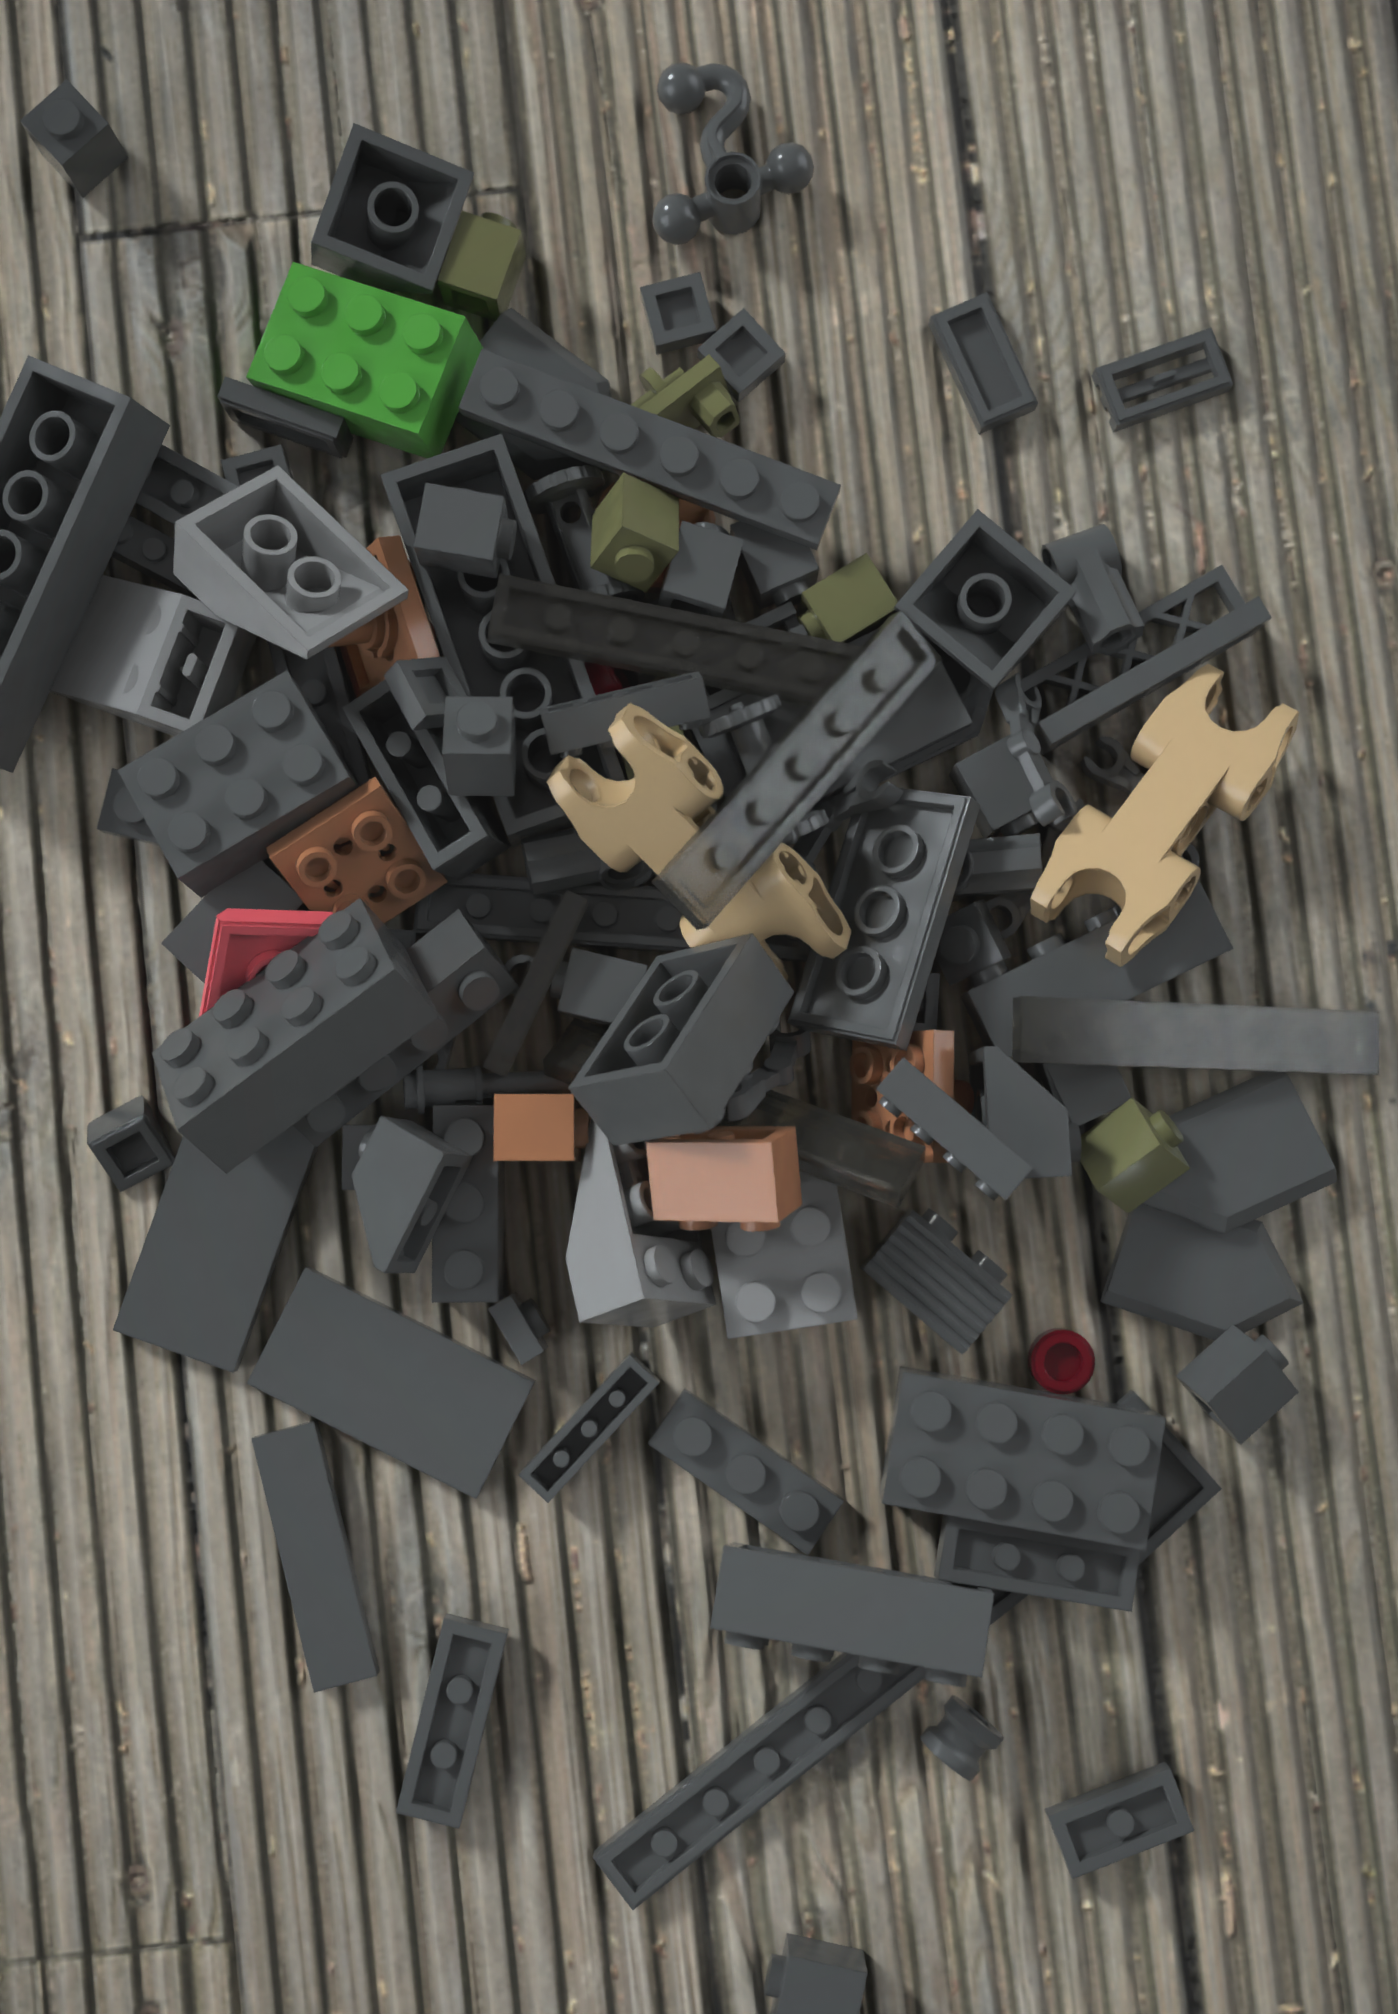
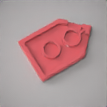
[199,908,333,1017]

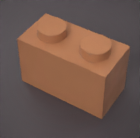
[494,1094,591,1161]
[646,1126,802,1232]

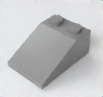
[173,465,409,659]

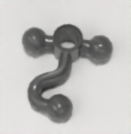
[652,62,814,245]

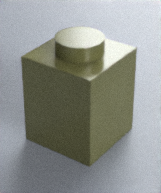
[437,211,526,321]
[590,472,679,592]
[797,553,898,653]
[1080,1098,1190,1214]

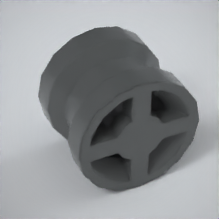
[920,1695,1004,1781]

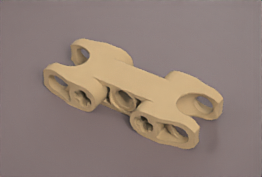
[1030,664,1299,967]
[547,703,852,981]

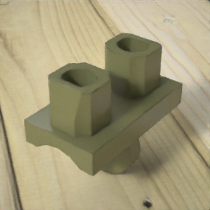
[631,354,740,438]

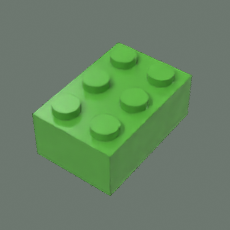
[246,262,483,458]

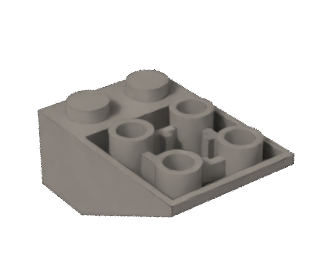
[50,575,257,736]
[565,1118,716,1328]

